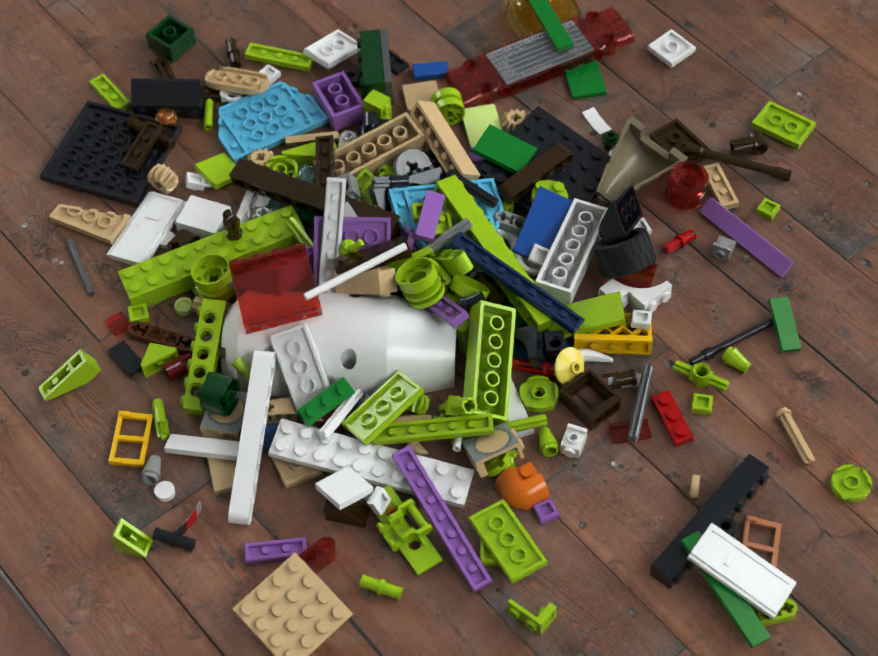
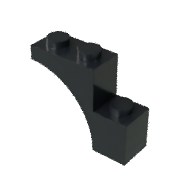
[514,318,544,369]

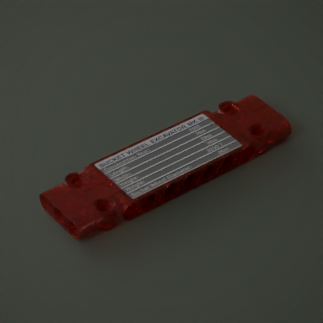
[444,7,635,109]

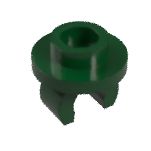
[602,131,619,150]

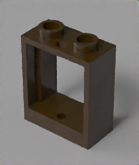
[559,368,622,431]

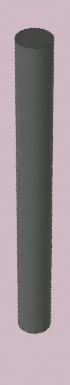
[66,238,95,297]

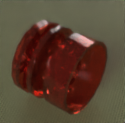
[665,161,709,210]

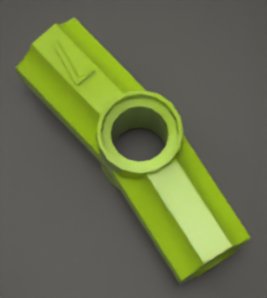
[438,395,478,417]

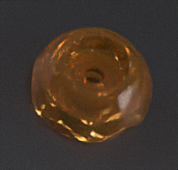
[155,108,178,125]

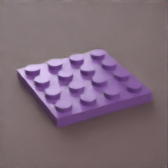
[313,216,391,289]

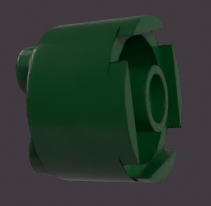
[196,372,241,417]

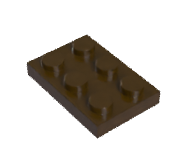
[649,118,711,171]

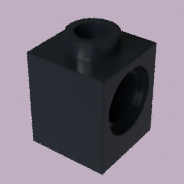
[543,330,566,362]

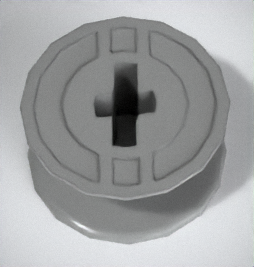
[393,149,431,186]

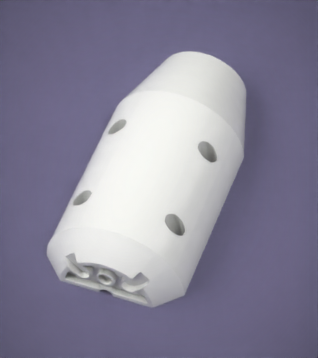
[221,290,459,398]

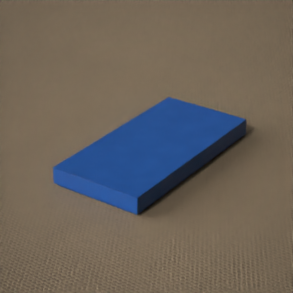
[512,186,573,259]

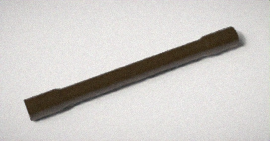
[684,143,792,181]

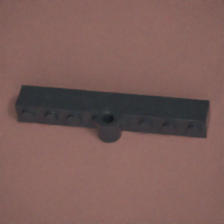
[650,454,769,589]

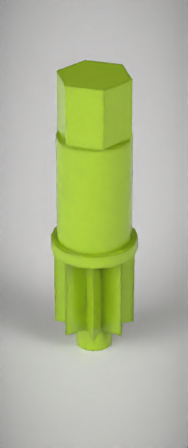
[151,398,170,441]

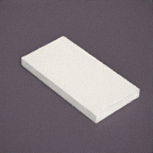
[269,322,330,411]

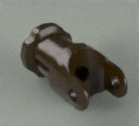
[222,209,243,241]
[601,369,637,390]

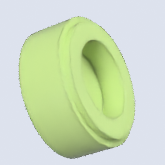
[174,297,193,316]

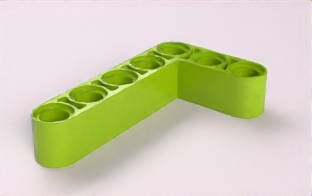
[431,249,474,275]

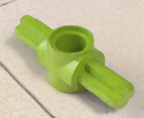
[673,360,729,391]

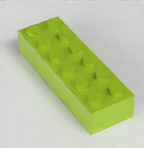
[463,300,516,425]

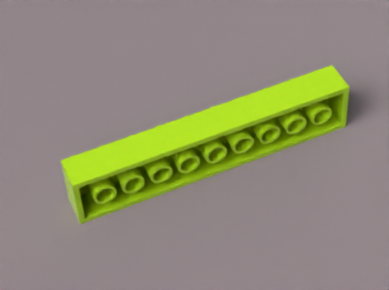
[118,205,306,307]

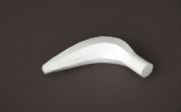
[578,349,613,363]

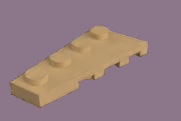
[49,204,131,245]

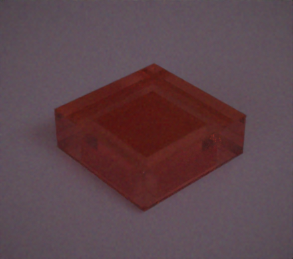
[104,311,130,336]

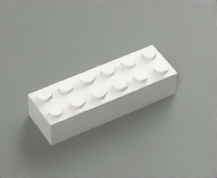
[535,198,608,305]

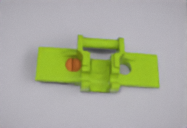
[365,485,443,576]

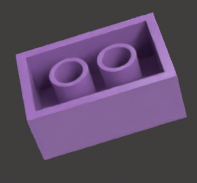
[312,71,364,131]

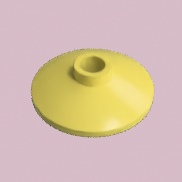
[555,347,584,385]

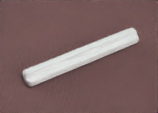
[318,388,363,440]

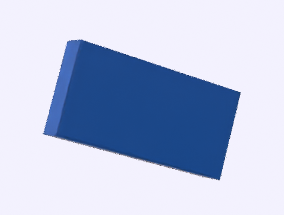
[413,61,449,81]

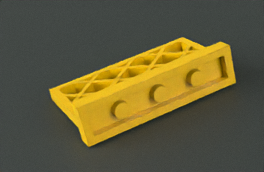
[574,313,653,355]

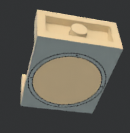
[200,391,247,441]
[462,422,525,478]

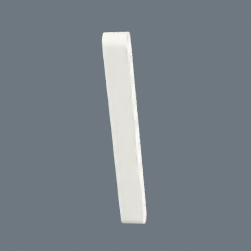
[228,350,276,525]

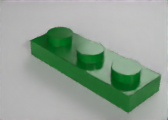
[296,376,355,428]

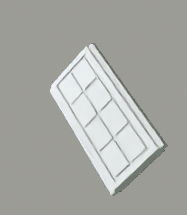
[106,191,185,265]
[687,523,797,619]

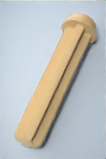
[776,407,815,465]

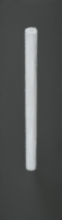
[303,243,407,301]

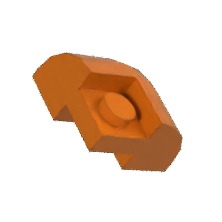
[495,462,550,511]

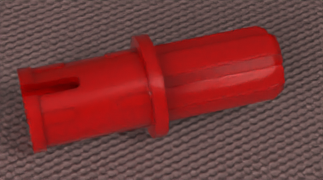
[662,228,697,254]

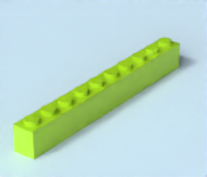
[434,175,555,332]

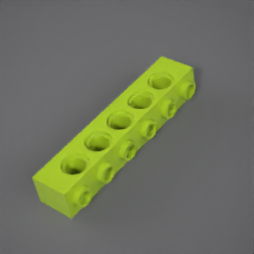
[180,298,228,416]

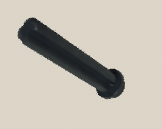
[445,169,499,208]

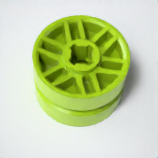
[430,88,465,125]

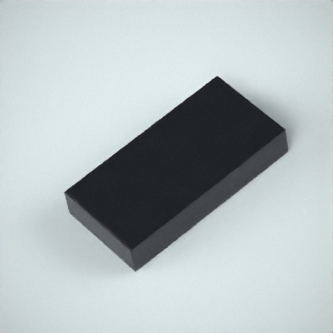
[108,340,142,378]

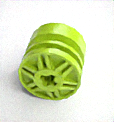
[191,253,236,301]
[395,257,445,309]
[444,275,490,315]

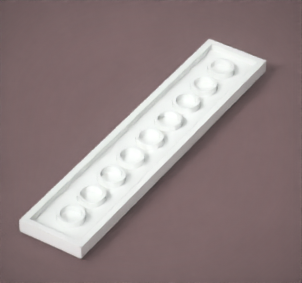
[269,419,474,509]

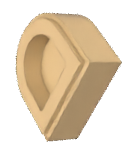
[689,475,700,499]

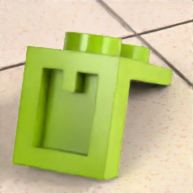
[507,599,557,635]

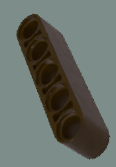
[497,142,573,205]

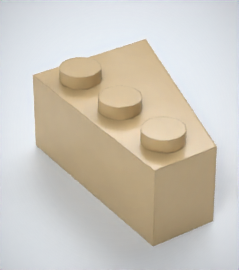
[333,266,397,297]

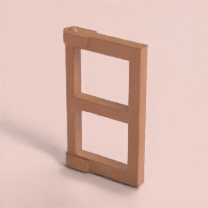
[741,515,782,568]

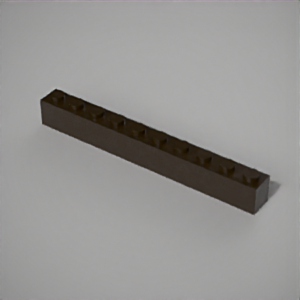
[229,158,401,240]

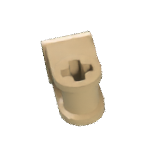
[266,397,299,424]

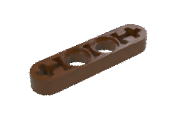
[128,321,195,355]

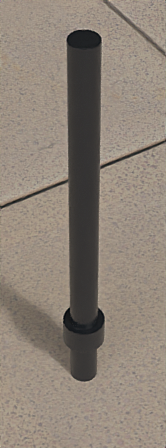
[689,318,774,366]

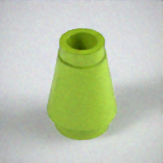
[721,346,751,373]
[538,427,559,457]

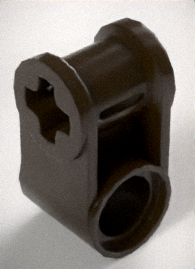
[167,228,200,251]

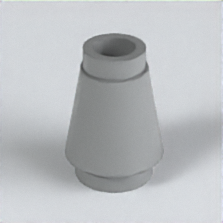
[141,455,161,486]

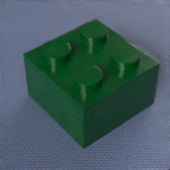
[146,15,196,63]

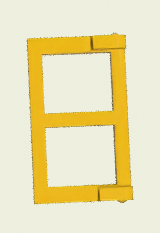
[108,411,154,468]

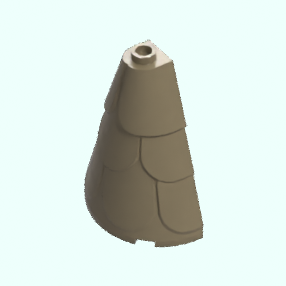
[596,116,688,207]

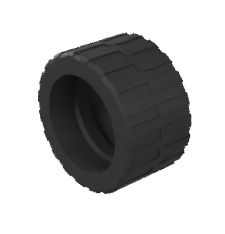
[593,228,656,279]

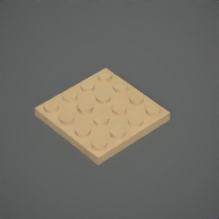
[232,553,353,656]

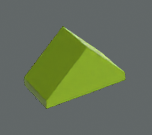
[141,343,179,378]
[111,518,153,558]

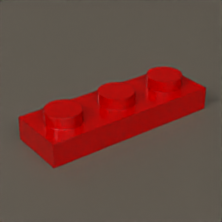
[651,390,694,447]

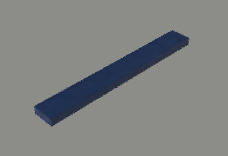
[449,232,585,335]

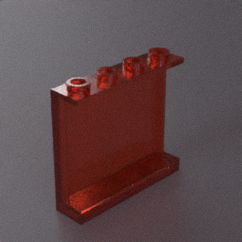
[228,244,323,335]

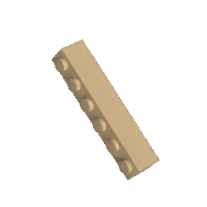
[410,101,480,180]

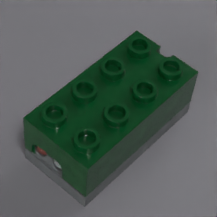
[357,29,394,105]

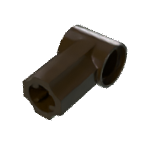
[730,131,768,155]

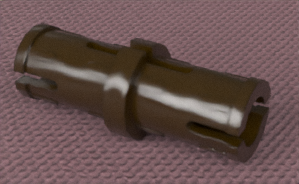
[225,38,241,69]

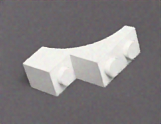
[598,278,672,312]

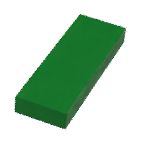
[768,297,802,353]

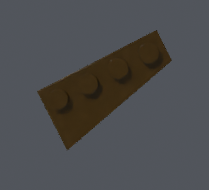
[333,235,412,274]

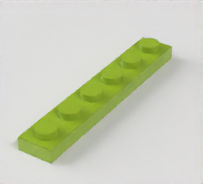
[372,413,494,445]

